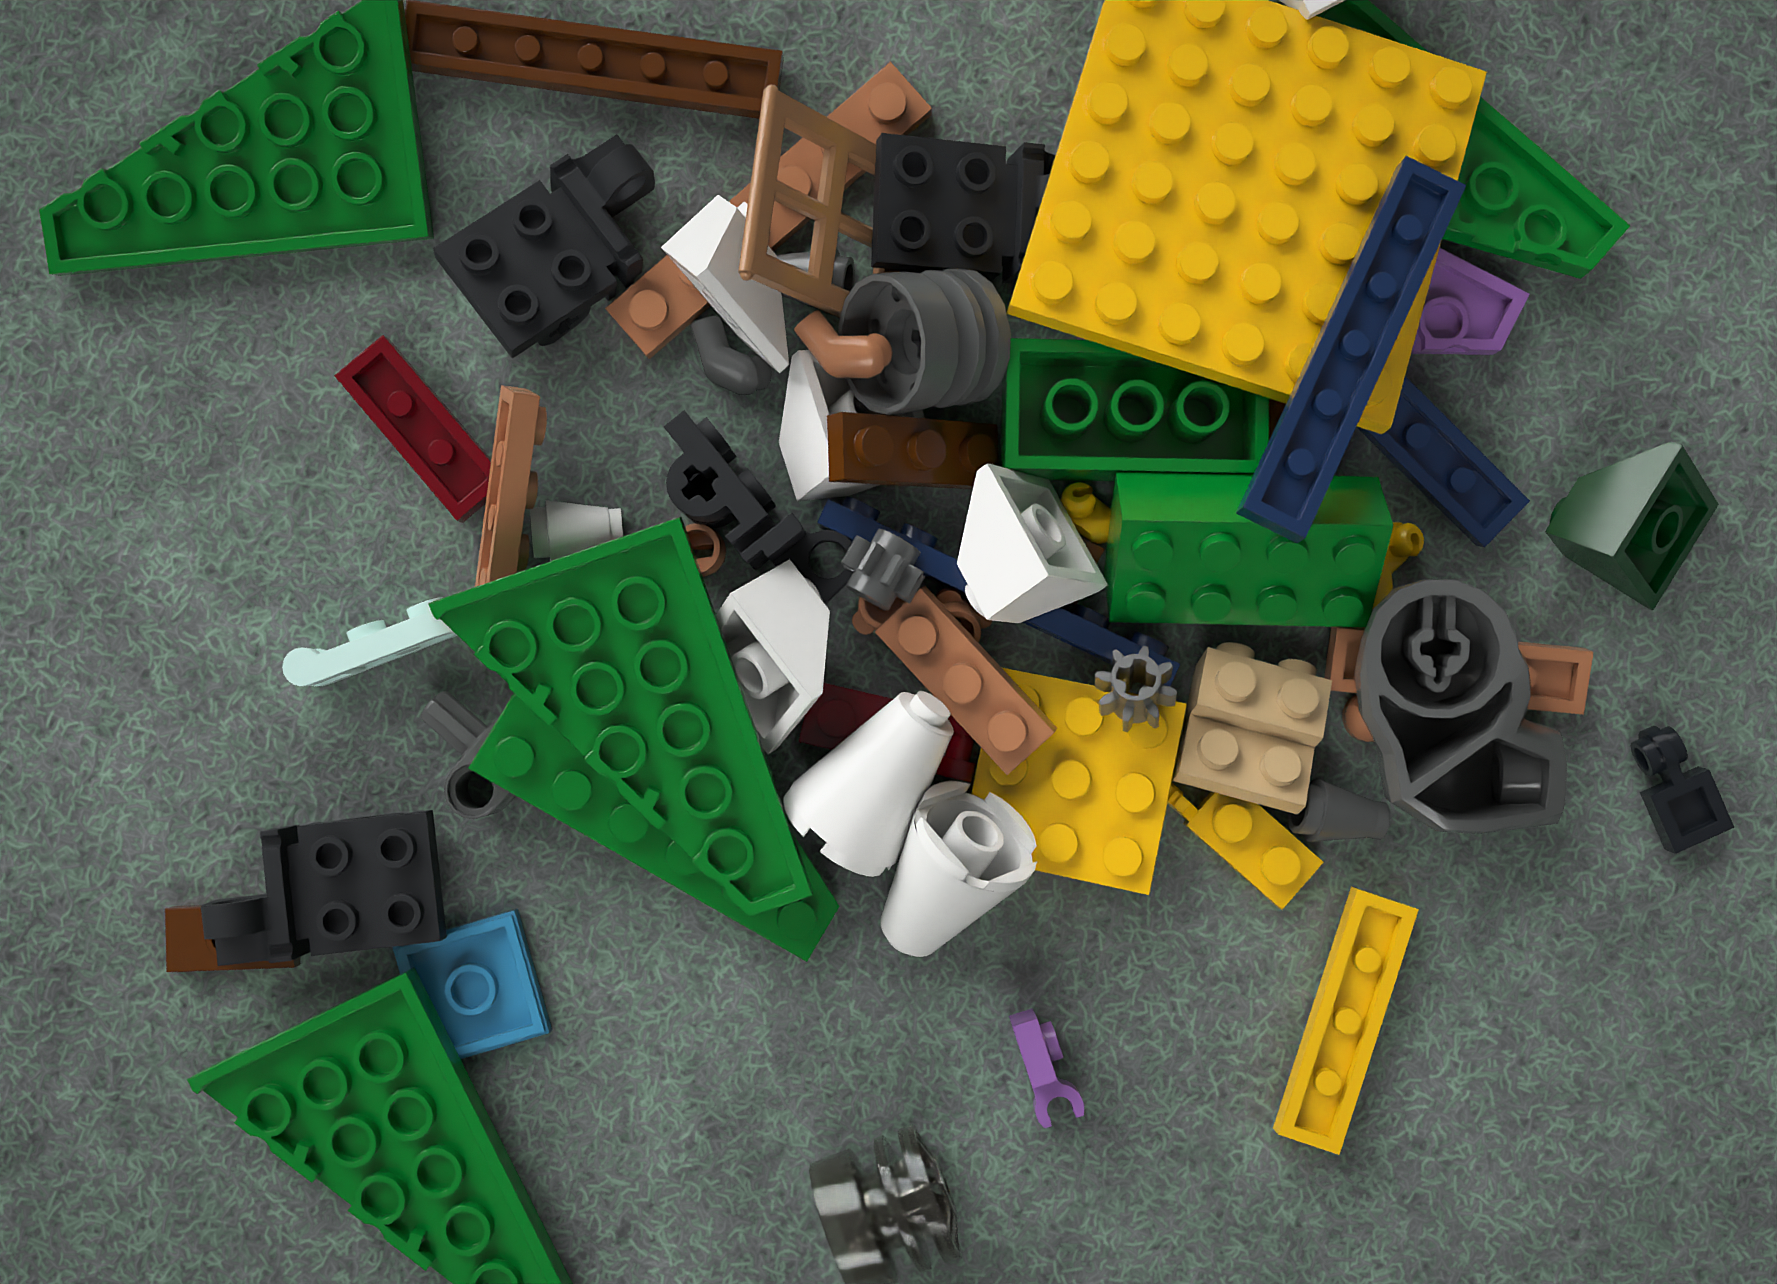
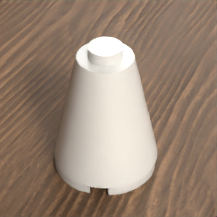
[783,691,954,877]
[881,781,1037,957]

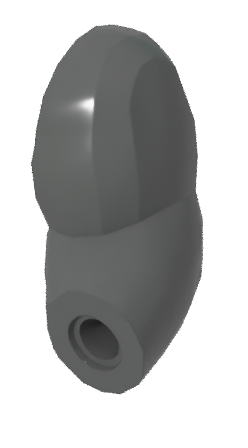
[1354,579,1567,834]

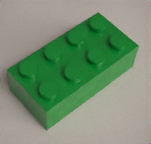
[1001,338,1269,481]
[1104,471,1394,627]

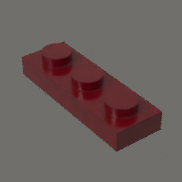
[334,335,491,523]

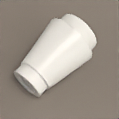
[530,500,623,561]

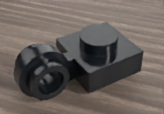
[1630,726,1734,854]

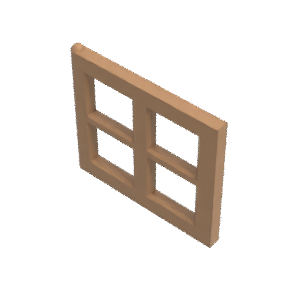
[738,84,900,318]

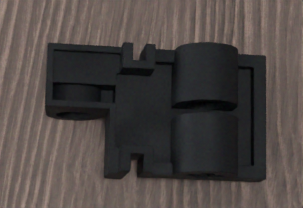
[871,133,1056,284]
[433,135,655,359]
[664,410,853,606]
[201,810,447,966]

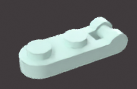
[282,597,457,686]

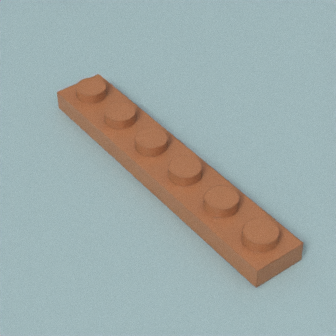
[605,62,932,359]

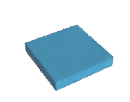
[393,909,552,1059]

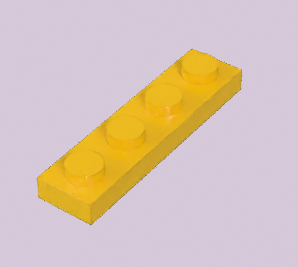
[1273,886,1419,1155]

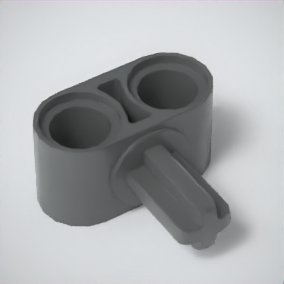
[421,691,516,819]

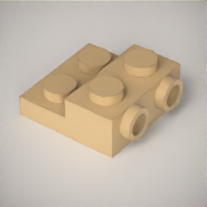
[1173,642,1332,815]

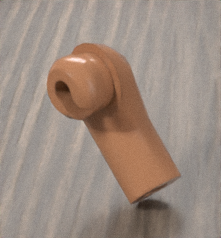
[794,310,893,378]

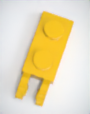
[1168,783,1324,910]

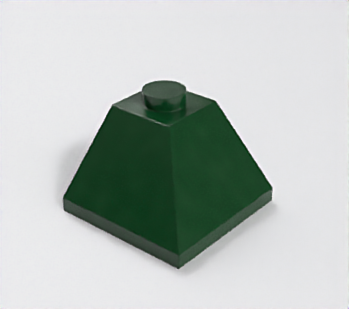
[1545,441,1719,610]

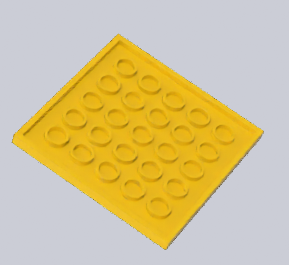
[1006,0,1487,434]

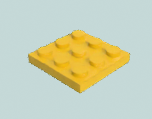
[972,667,1187,895]

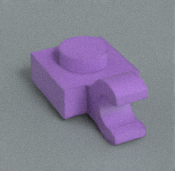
[1009,1008,1084,1128]

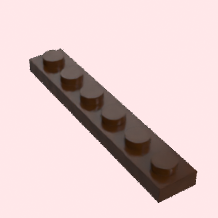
[405,0,784,119]

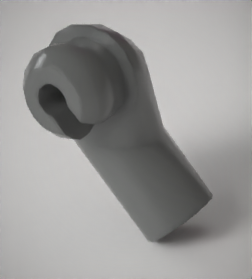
[691,316,772,395]

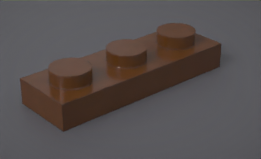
[827,412,999,489]

